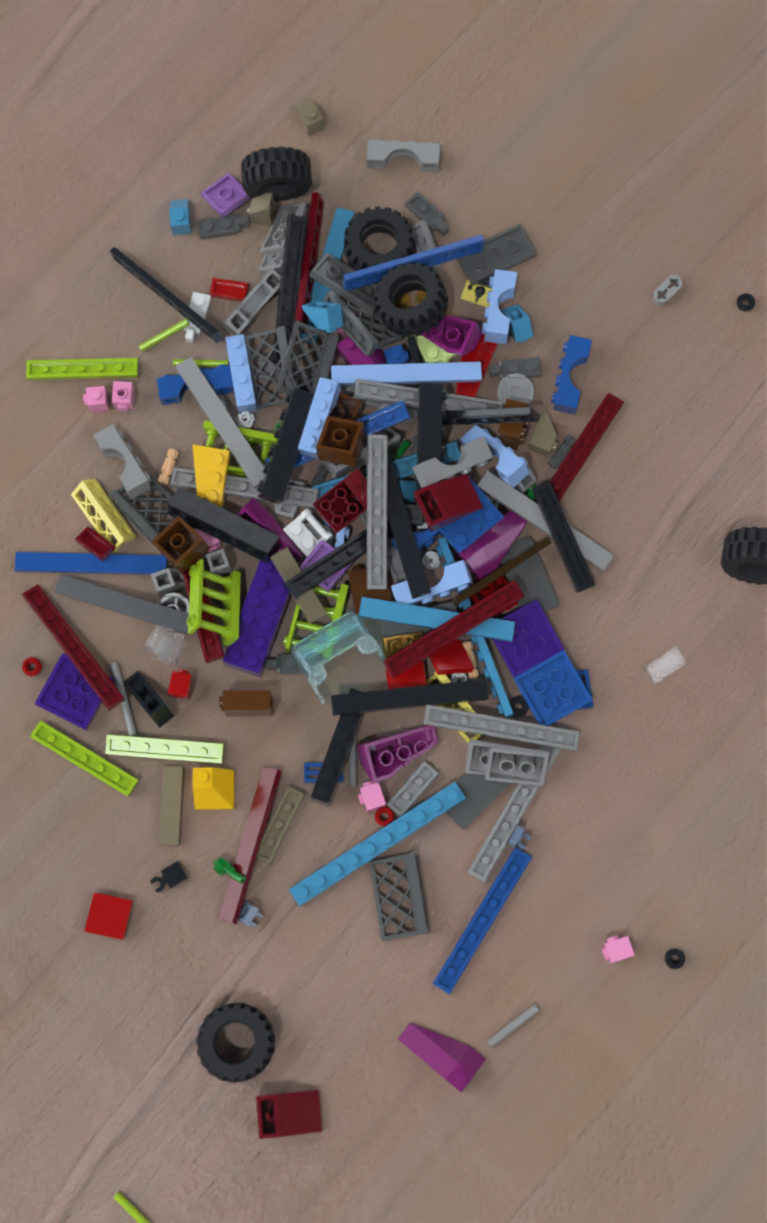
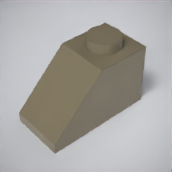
[293,99,324,136]
[246,193,275,226]
[528,411,558,457]

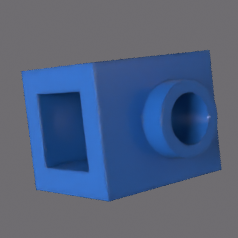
[383,344,409,364]

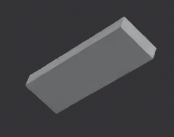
[386,761,440,817]

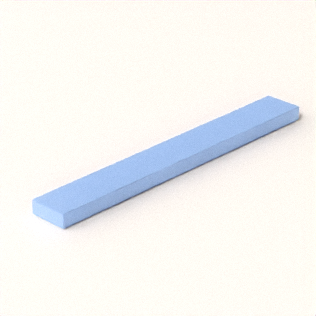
[331,362,482,386]

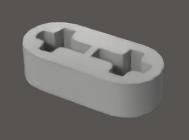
[652,275,683,306]

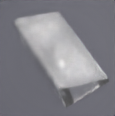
[643,646,686,685]

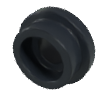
[736,293,755,312]
[510,697,528,717]
[665,949,685,969]

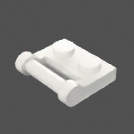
[283,508,333,557]

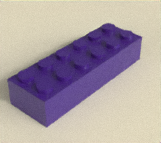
[223,559,291,678]

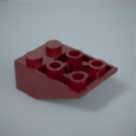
[312,468,367,534]
[414,474,483,532]
[256,1090,322,1139]

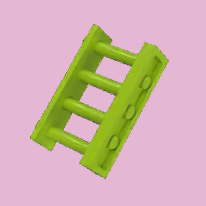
[203,420,276,478]
[187,559,241,646]
[283,584,349,662]

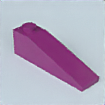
[336,336,394,404]
[237,497,303,563]
[356,725,439,783]

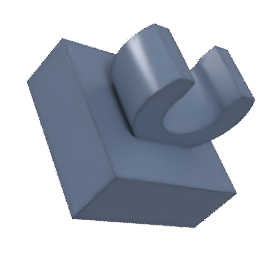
[507,825,531,849]
[238,902,262,927]

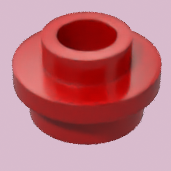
[22,657,42,677]
[375,807,394,827]

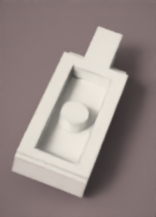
[183,292,212,343]

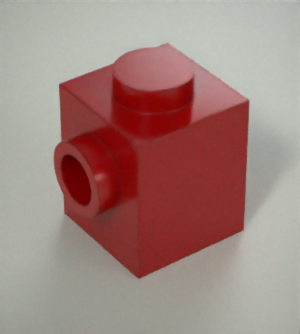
[167,669,194,700]

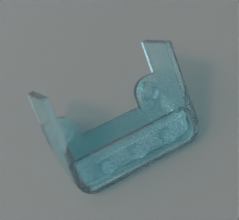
[292,612,386,704]

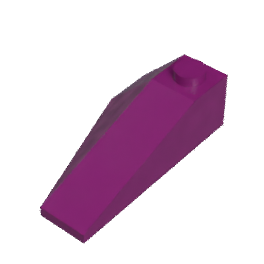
[410,307,482,356]
[455,511,528,580]
[398,1023,486,1092]

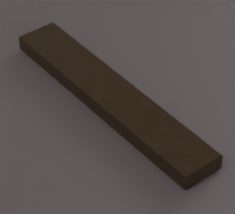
[451,537,551,607]

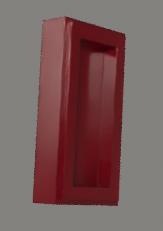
[75,526,116,562]

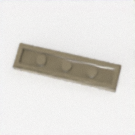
[270,547,327,624]
[159,766,184,846]
[256,786,306,865]

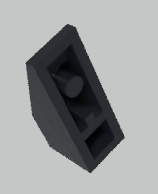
[123,670,174,728]

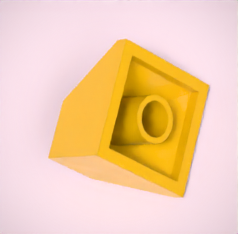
[193,767,234,810]

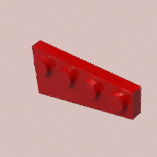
[456,330,498,397]

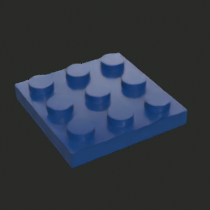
[438,475,504,555]
[513,650,593,726]

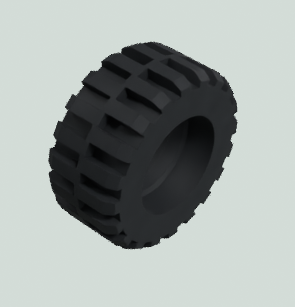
[241,146,312,202]
[344,206,414,271]
[374,262,449,337]
[721,527,767,585]
[196,1003,276,1083]

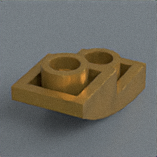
[381,632,423,657]

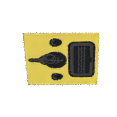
[460,278,492,307]

